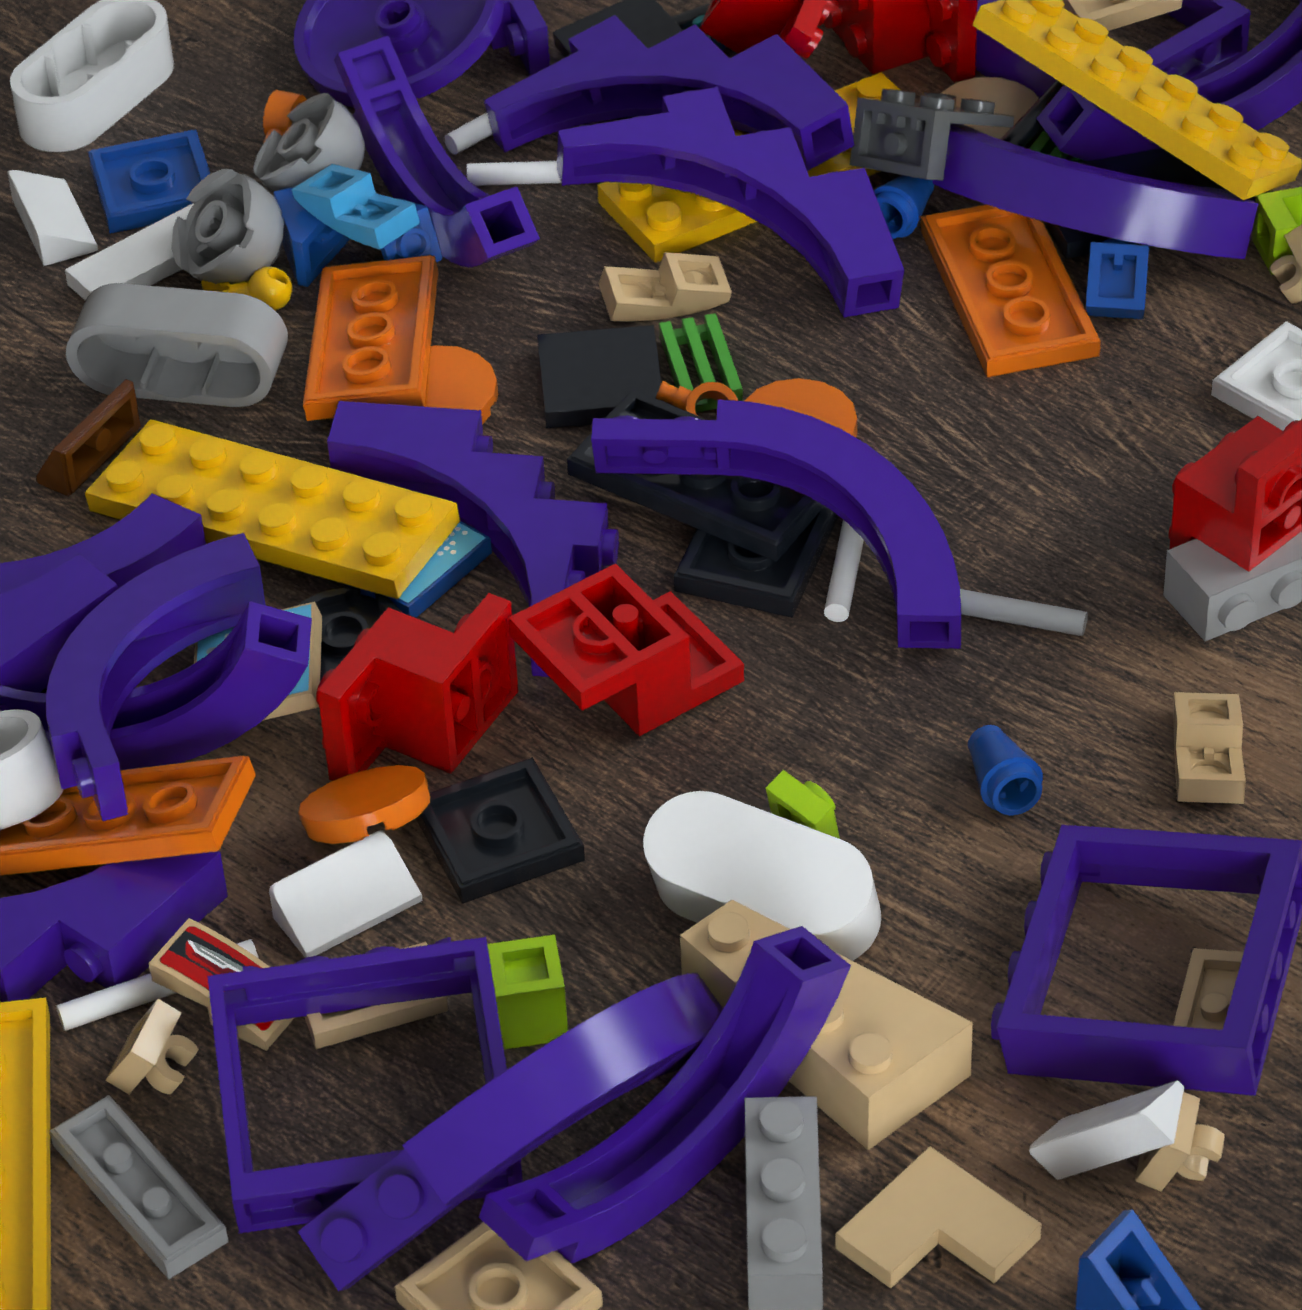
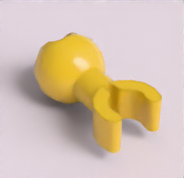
[201,266,293,311]

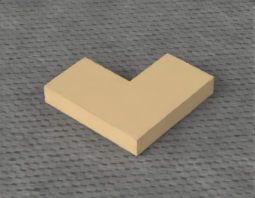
[836,1147,1041,1288]

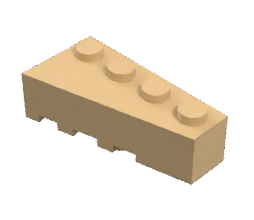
[680,900,973,1150]

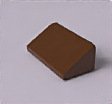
[36,379,141,497]

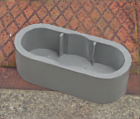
[66,283,288,407]

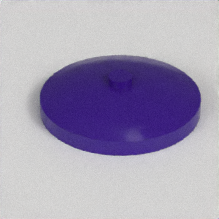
[294,0,504,107]

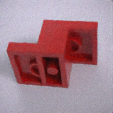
[700,0,836,59]
[823,0,978,83]
[1168,416,1302,572]
[508,563,744,737]
[316,593,519,781]

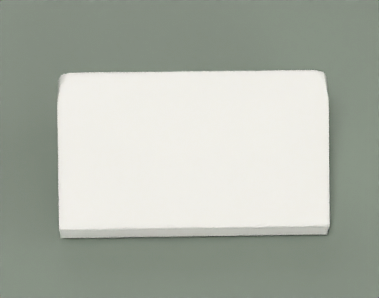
[7,170,98,266]
[269,830,422,958]
[1029,1080,1184,1180]

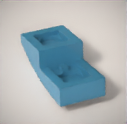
[292,164,420,250]

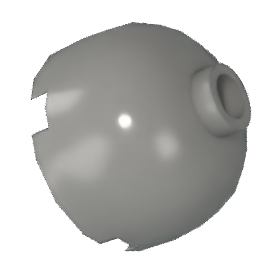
[253,93,365,193]
[171,169,284,284]

